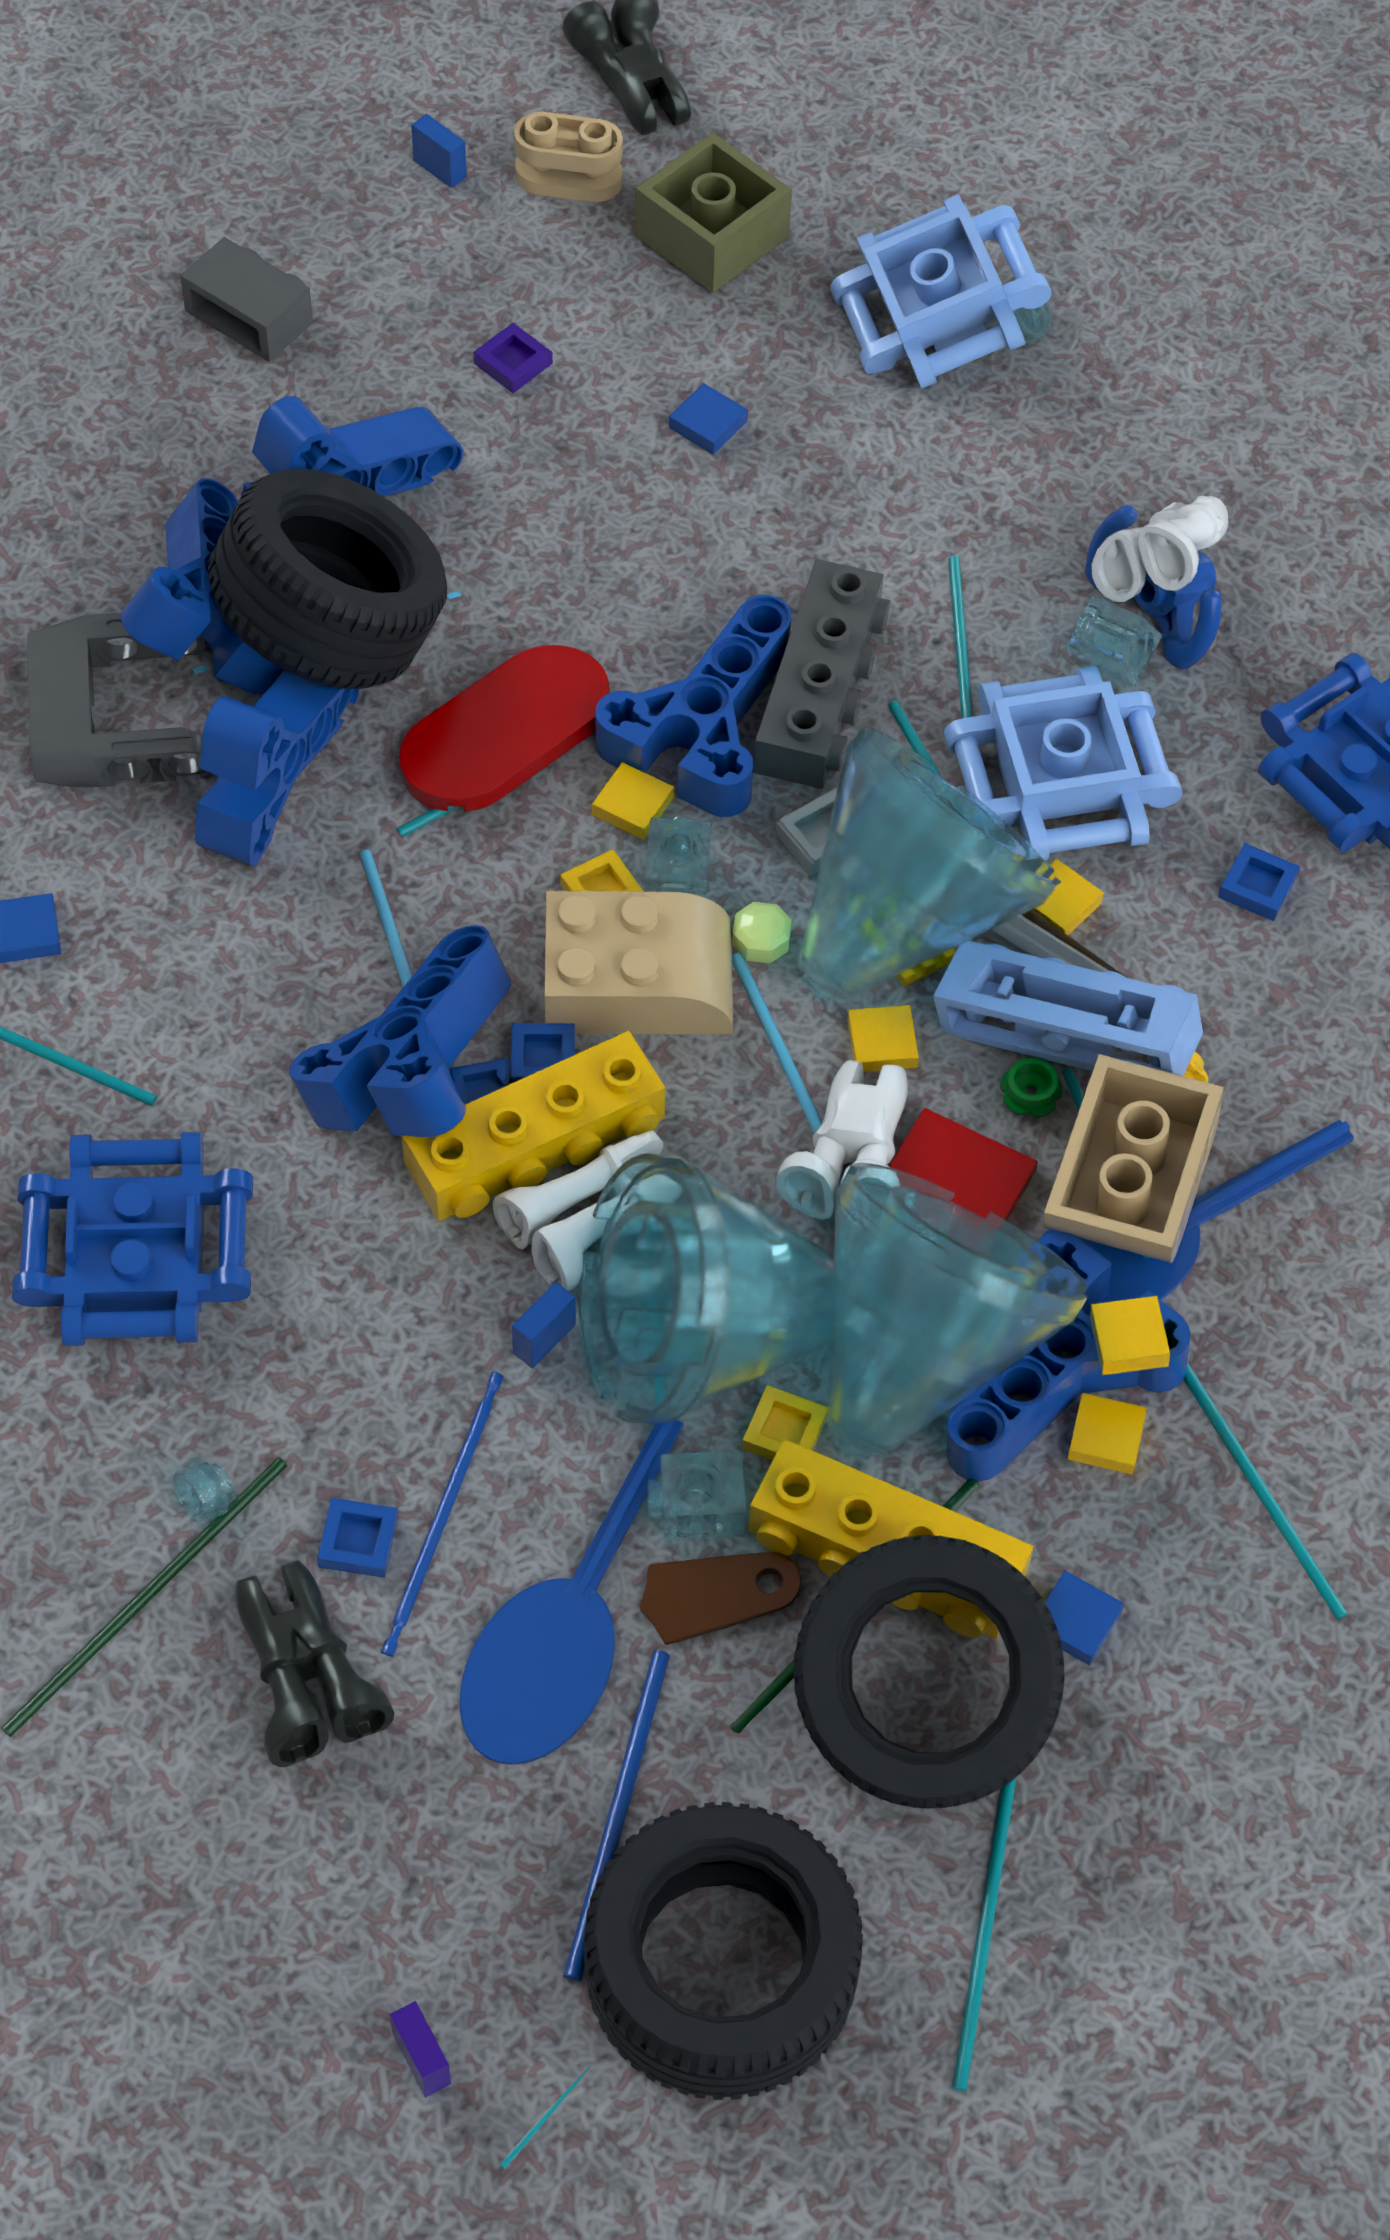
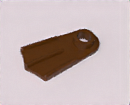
[640,1552,801,1645]

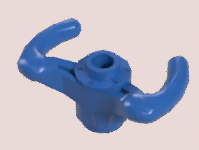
[1085,505,1222,669]

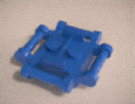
[1258,653,1390,852]
[12,1132,253,1346]

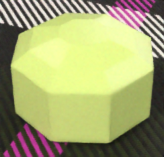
[732,902,792,963]

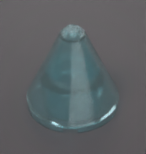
[798,726,1061,1001]
[579,1153,870,1424]
[828,1163,1088,1460]

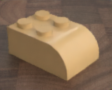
[545,891,733,1035]
[1043,1054,1224,1263]

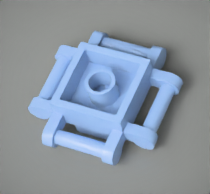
[830,194,1052,389]
[944,666,1183,863]

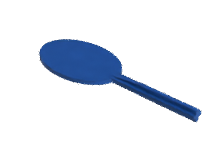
[1032,1120,1354,1317]
[460,1413,684,1764]

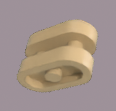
[514,112,623,202]

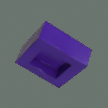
[473,323,553,393]
[389,2001,451,2098]

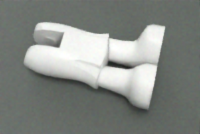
[776,1060,908,1224]

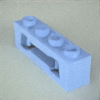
[933,939,1203,1076]

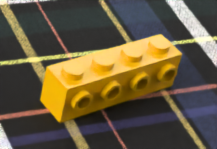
[401,1031,666,1222]
[748,1439,1034,1639]

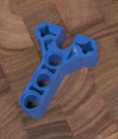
[241,396,464,497]
[120,478,284,695]
[595,595,791,817]
[195,671,360,866]
[289,925,511,1137]
[947,1232,1191,1482]

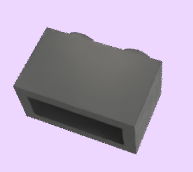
[180,237,313,362]

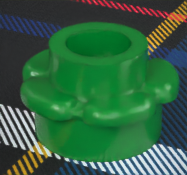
[1000,1058,1063,1118]

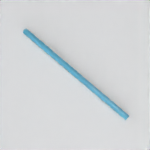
[359,850,412,987]
[732,952,845,1186]

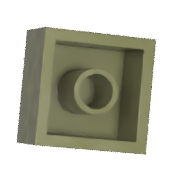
[635,132,792,293]

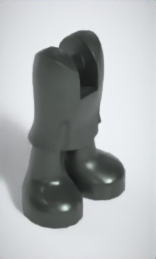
[562,0,691,136]
[236,1560,395,1767]

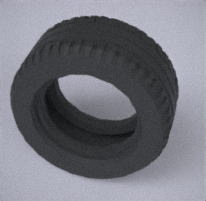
[208,468,447,689]
[793,1535,1065,1809]
[584,1802,863,2100]

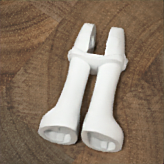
[1091,496,1228,602]
[493,1130,689,1291]

